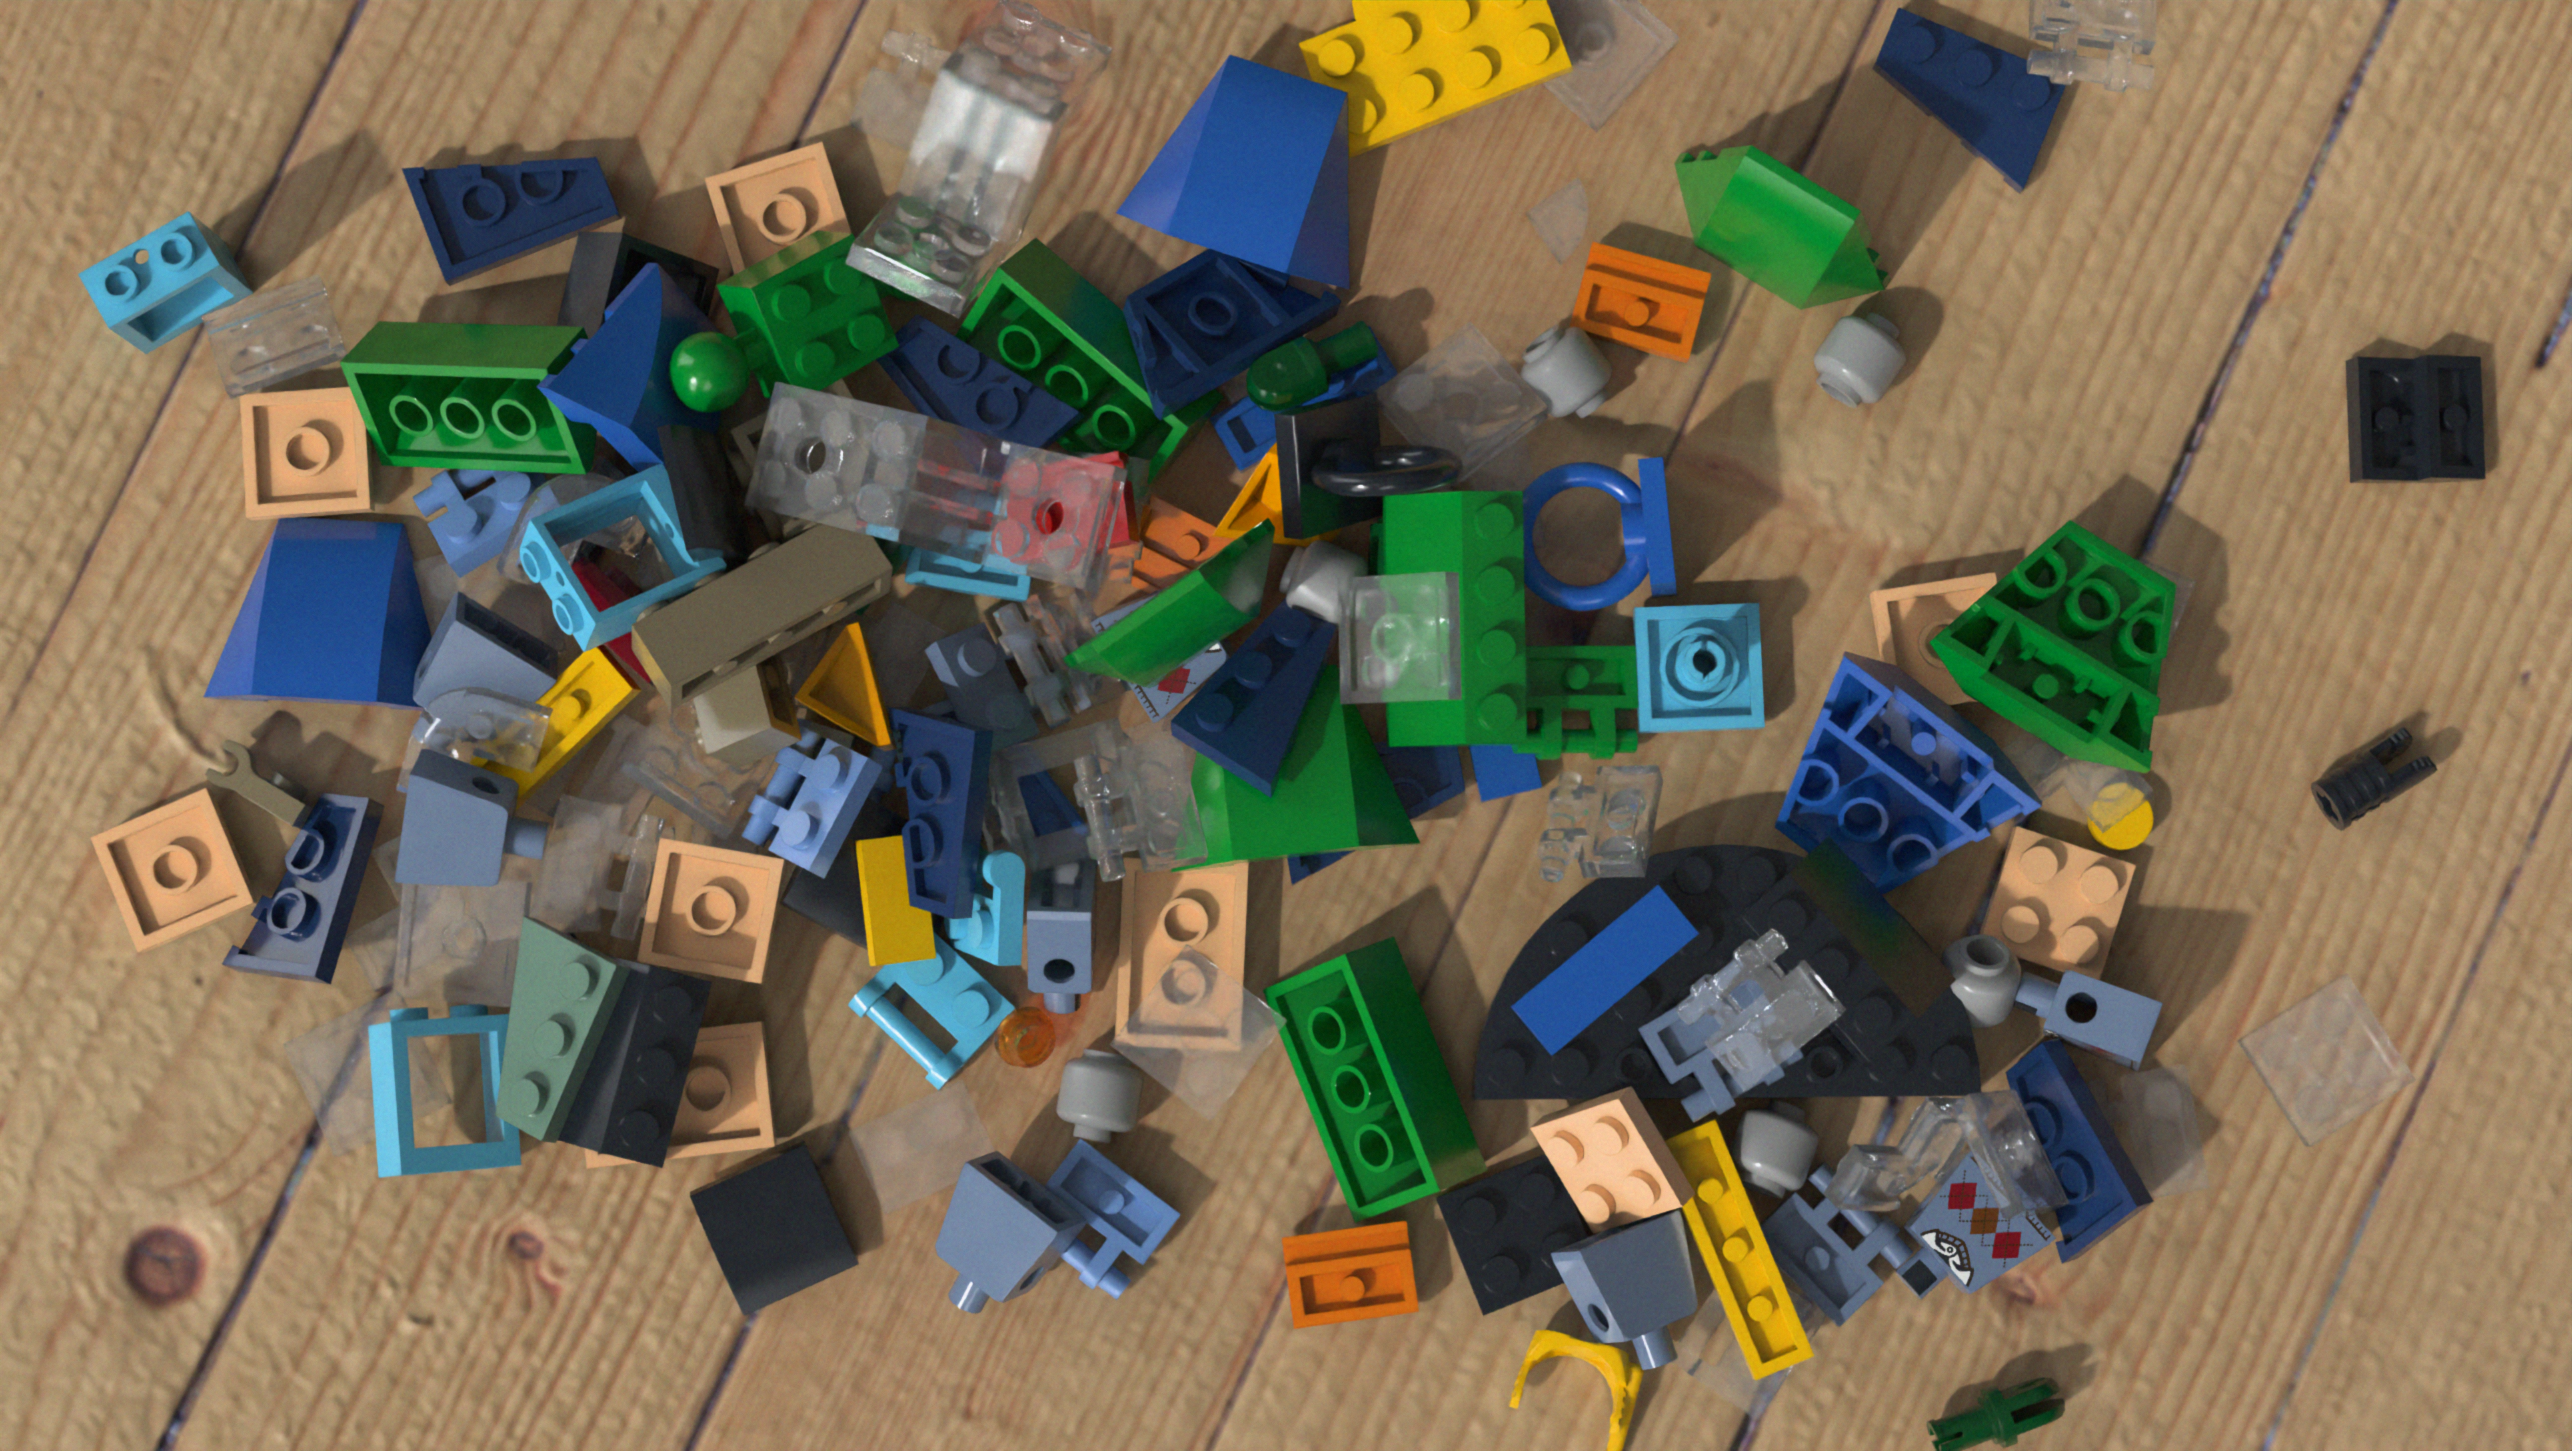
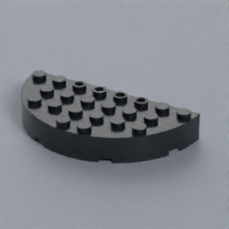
[1471,844,1982,1100]

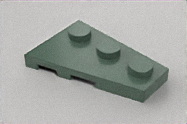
[495,916,631,1143]

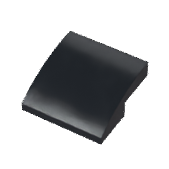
[2345,355,2486,483]
[657,424,749,568]
[779,798,910,951]
[690,1140,859,1316]

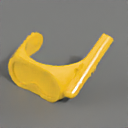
[1509,1330,1644,1451]

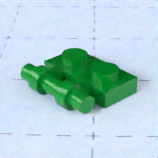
[1512,646,1638,760]

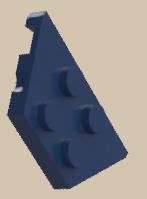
[1123,249,1341,421]

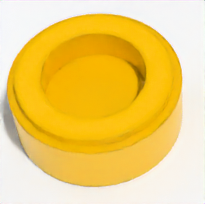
[2087,787,2153,851]

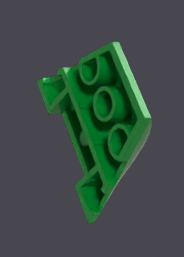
[1674,145,1891,310]
[1062,518,1275,688]
[1929,520,2177,773]
[1171,664,1421,873]

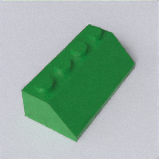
[955,238,1224,506]
[340,321,597,475]
[1383,491,1527,747]
[1262,936,1488,1223]

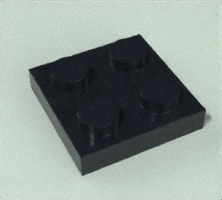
[1435,1154,1588,1316]

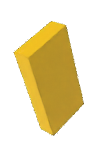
[855,835,936,966]

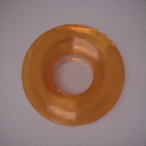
[994,1006,1056,1068]

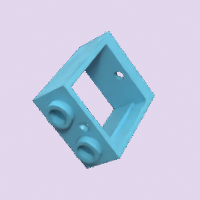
[78,211,253,354]
[519,463,727,652]
[368,1004,521,1178]

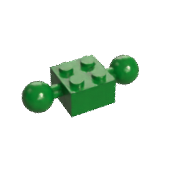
[668,222,951,412]

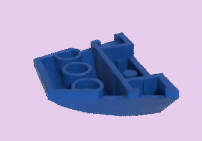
[1116,54,1350,289]
[537,262,721,472]
[204,517,432,711]
[1774,651,2042,895]

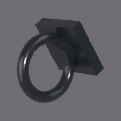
[1274,391,1463,540]

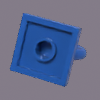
[1523,457,1677,611]

